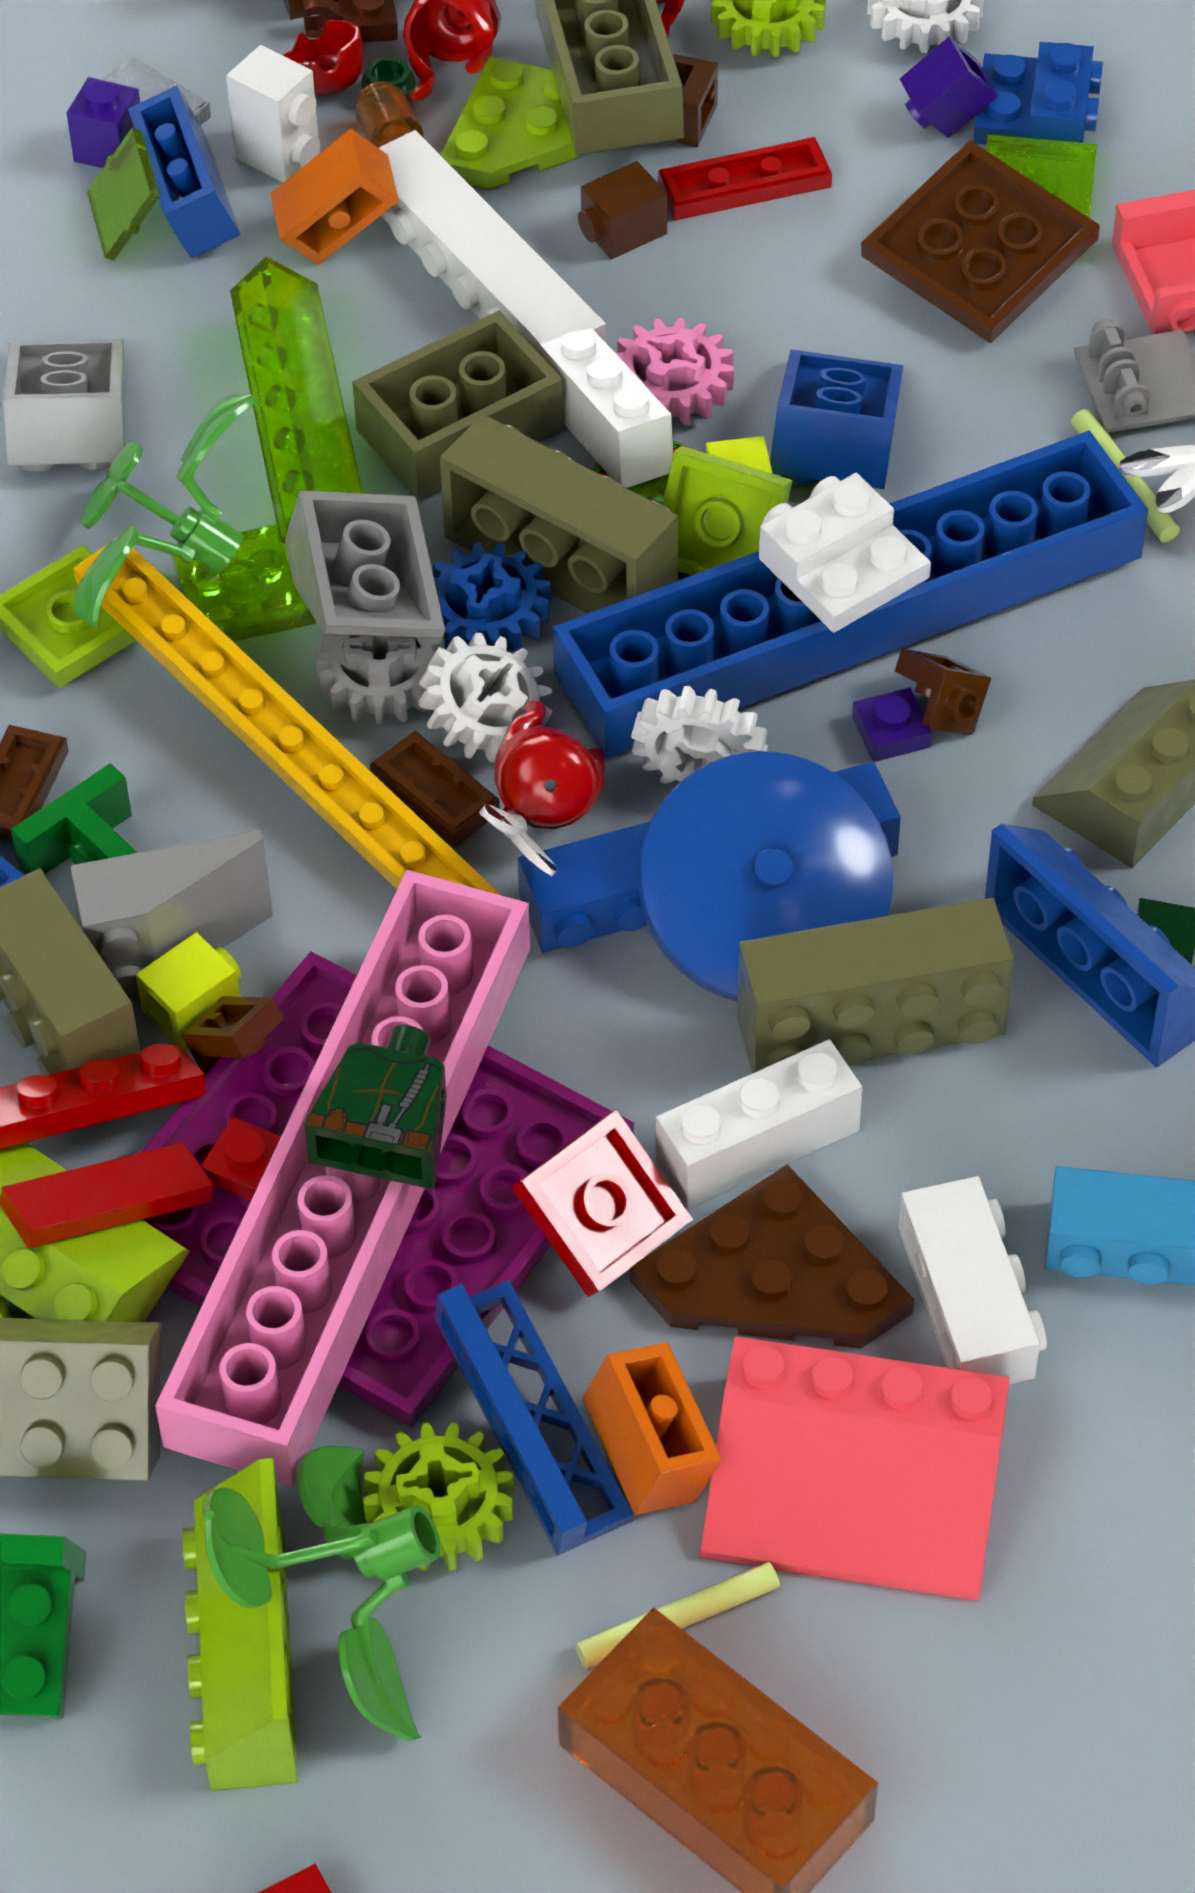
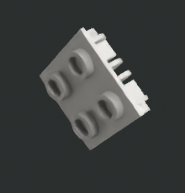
[1073,318,1195,433]

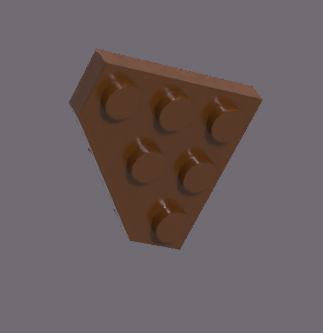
[630,1164,915,1349]

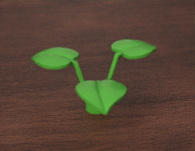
[73,394,260,627]
[203,1446,441,1741]

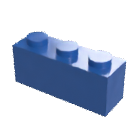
[128,85,241,259]

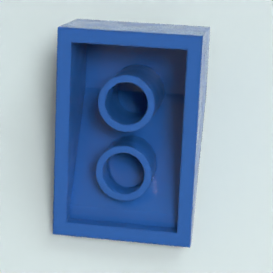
[770,349,903,489]

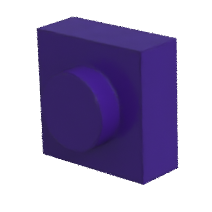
[852,687,932,762]

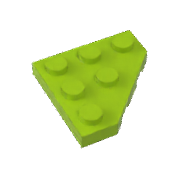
[440,57,579,189]

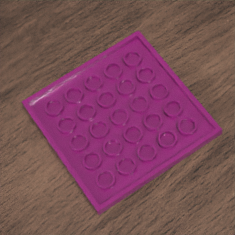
[140,951,634,1428]

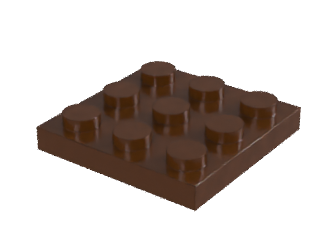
[861,140,1100,343]

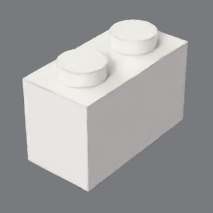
[226,45,320,182]

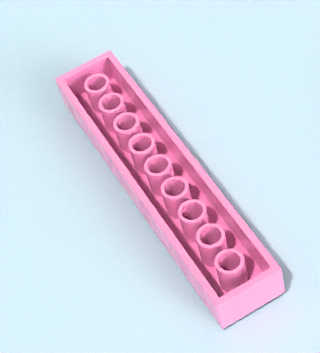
[155,869,530,1487]

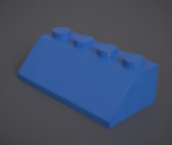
[985,823,1195,1068]

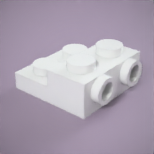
[759,472,931,633]

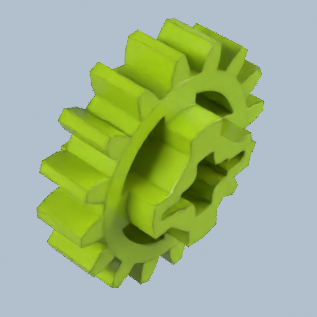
[710,0,826,57]
[363,1422,515,1571]

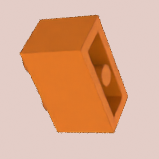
[270,128,399,265]
[582,1342,722,1516]

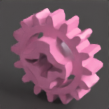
[616,318,734,426]

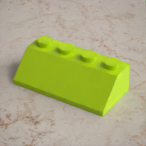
[0,1142,190,1322]
[182,1458,298,1791]

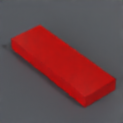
[658,137,832,221]
[0,1142,214,1249]

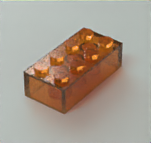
[558,1607,878,1893]

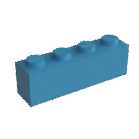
[1045,1166,1195,1285]

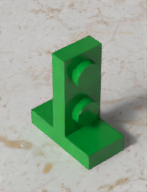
[11,763,137,875]
[0,1533,86,1718]

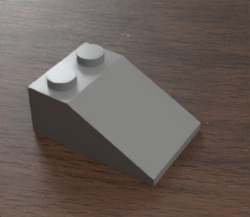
[3,339,125,472]
[285,490,445,638]
[70,829,273,998]

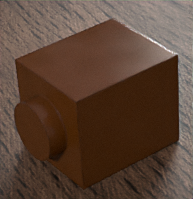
[578,161,667,260]

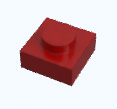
[201,1117,281,1201]

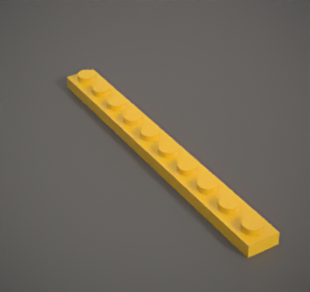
[73,537,501,895]

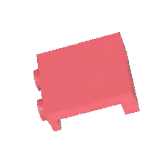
[1112,190,1195,334]

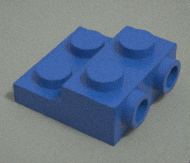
[973,42,1103,153]

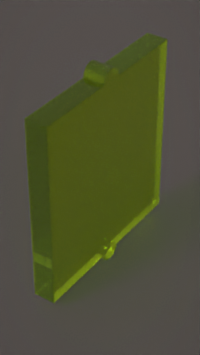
[87,128,160,261]

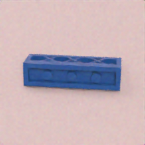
[435,1280,634,1556]

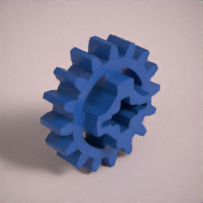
[432,542,551,652]

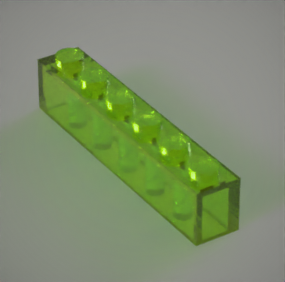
[230,256,363,544]

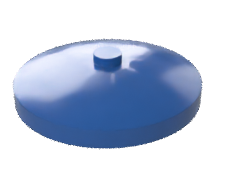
[638,751,893,1001]

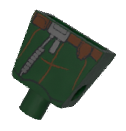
[304,1025,447,1190]

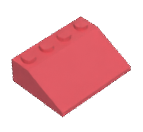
[700,1336,1010,1601]

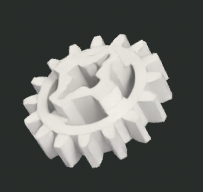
[867,0,984,53]
[418,633,552,763]
[631,686,768,784]

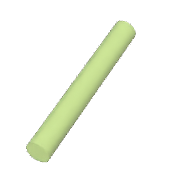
[1071,409,1180,543]
[575,1562,780,1670]

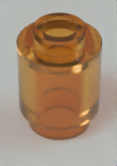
[355,82,423,148]

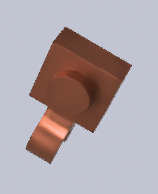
[303,0,398,42]

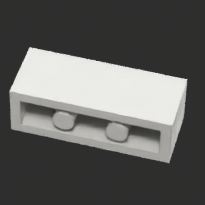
[540,328,673,488]
[656,1039,863,1209]
[898,1176,1047,1385]

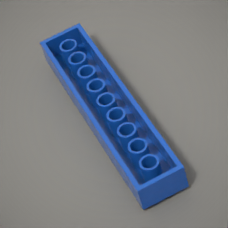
[553,430,1148,759]

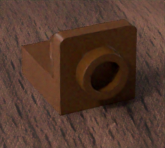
[672,53,718,147]
[894,648,991,735]
[181,996,284,1077]

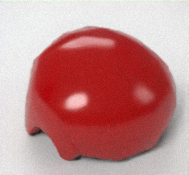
[283,19,364,96]

